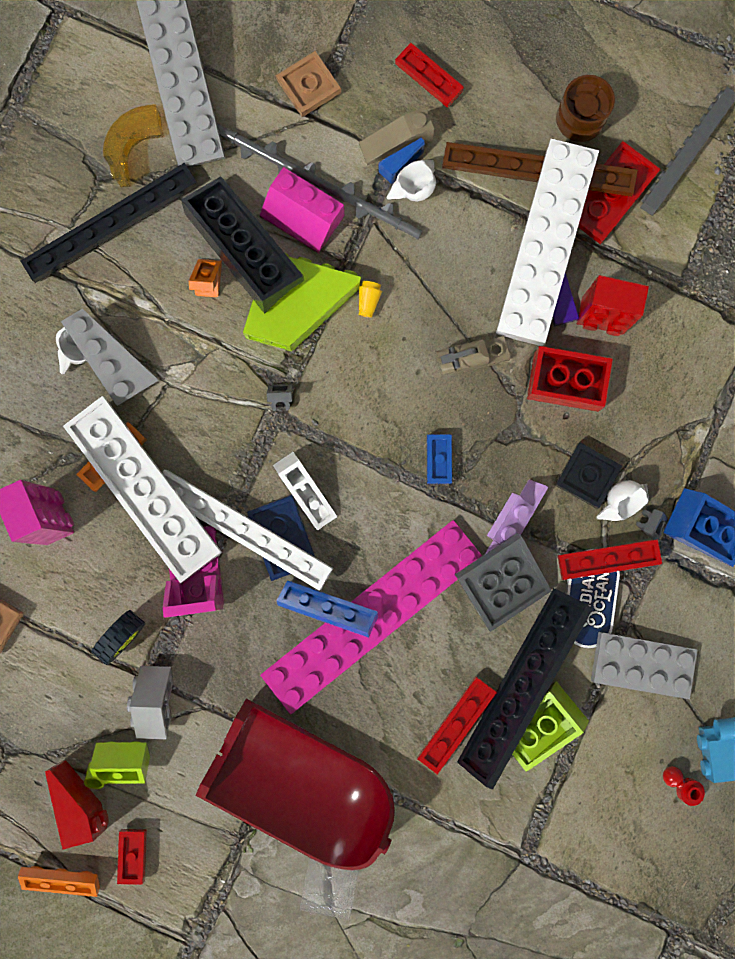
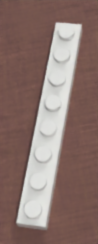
[163,469,333,591]

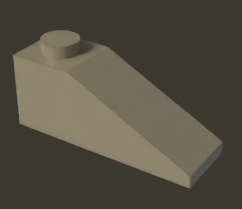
[359,107,434,165]

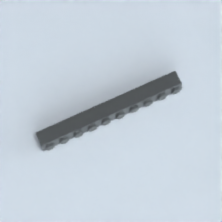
[640,87,735,216]

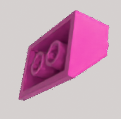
[260,167,345,254]

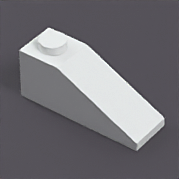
[273,452,337,530]

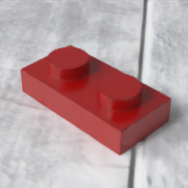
[117,829,147,885]

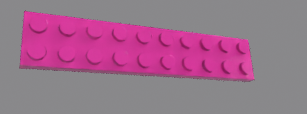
[260,520,482,715]

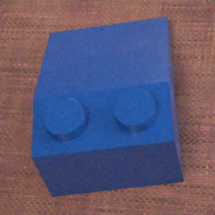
[663,488,735,567]

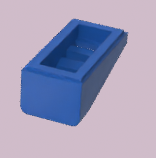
[379,138,425,184]

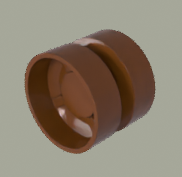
[556,75,615,142]

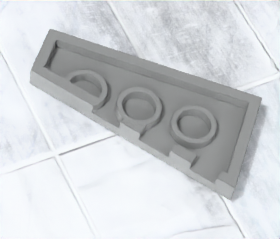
[61,309,159,406]

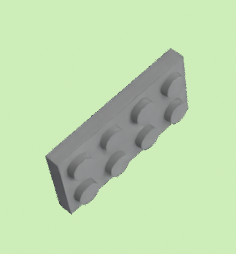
[591,632,697,699]

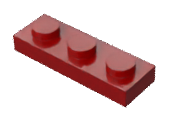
[395,43,464,108]

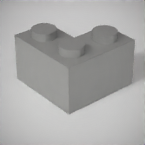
[127,666,173,739]

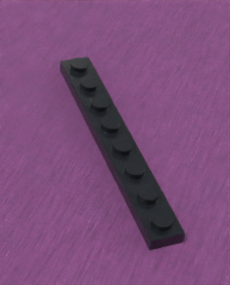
[20,163,198,283]

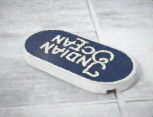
[565,549,620,648]

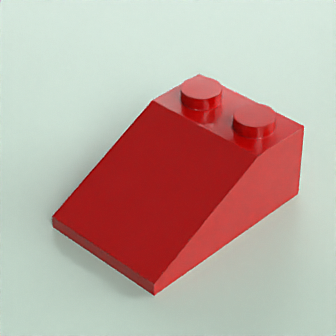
[45,760,109,850]

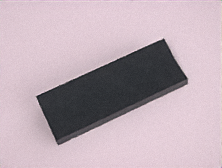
[181,176,304,314]

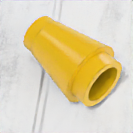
[358,281,382,318]

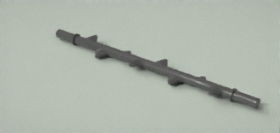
[217,123,423,239]

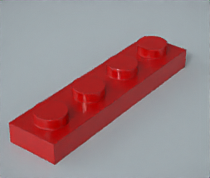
[557,539,662,580]
[417,676,497,775]

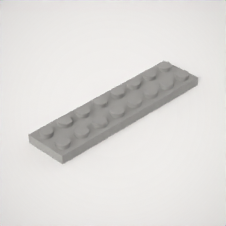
[136,0,226,168]

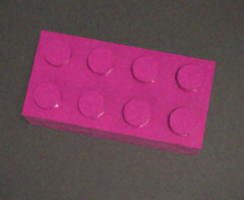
[0,480,74,545]

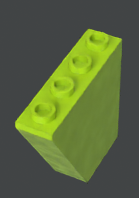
[243,252,361,352]

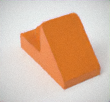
[189,259,222,297]

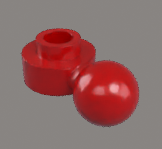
[663,766,705,806]

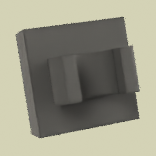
[267,384,293,411]
[636,509,668,540]

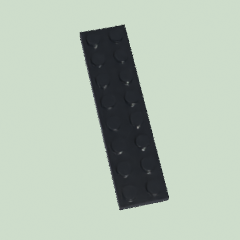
[457,588,593,790]

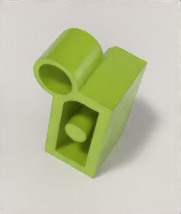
[84,741,150,789]

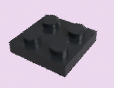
[555,442,622,509]

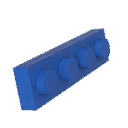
[277,581,378,638]

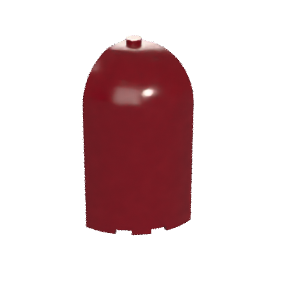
[195,698,395,870]

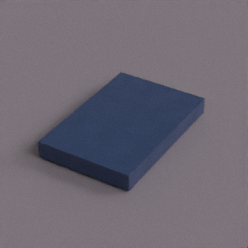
[247,495,316,581]

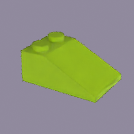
[512,681,589,772]

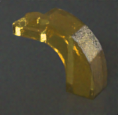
[103,104,163,187]

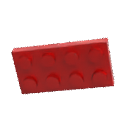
[578,141,661,244]

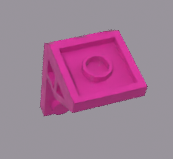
[163,526,224,618]

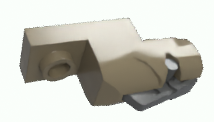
[435,336,511,375]

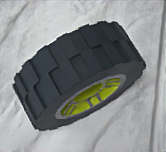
[91,610,145,665]

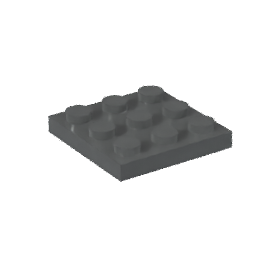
[455,533,552,632]

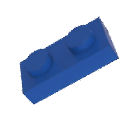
[427,435,452,484]

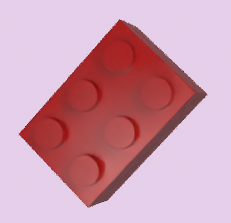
[576,275,649,336]
[527,346,613,412]

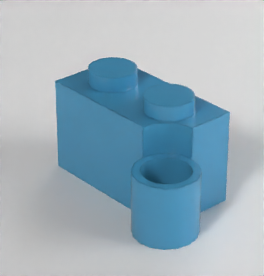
[697,718,735,783]

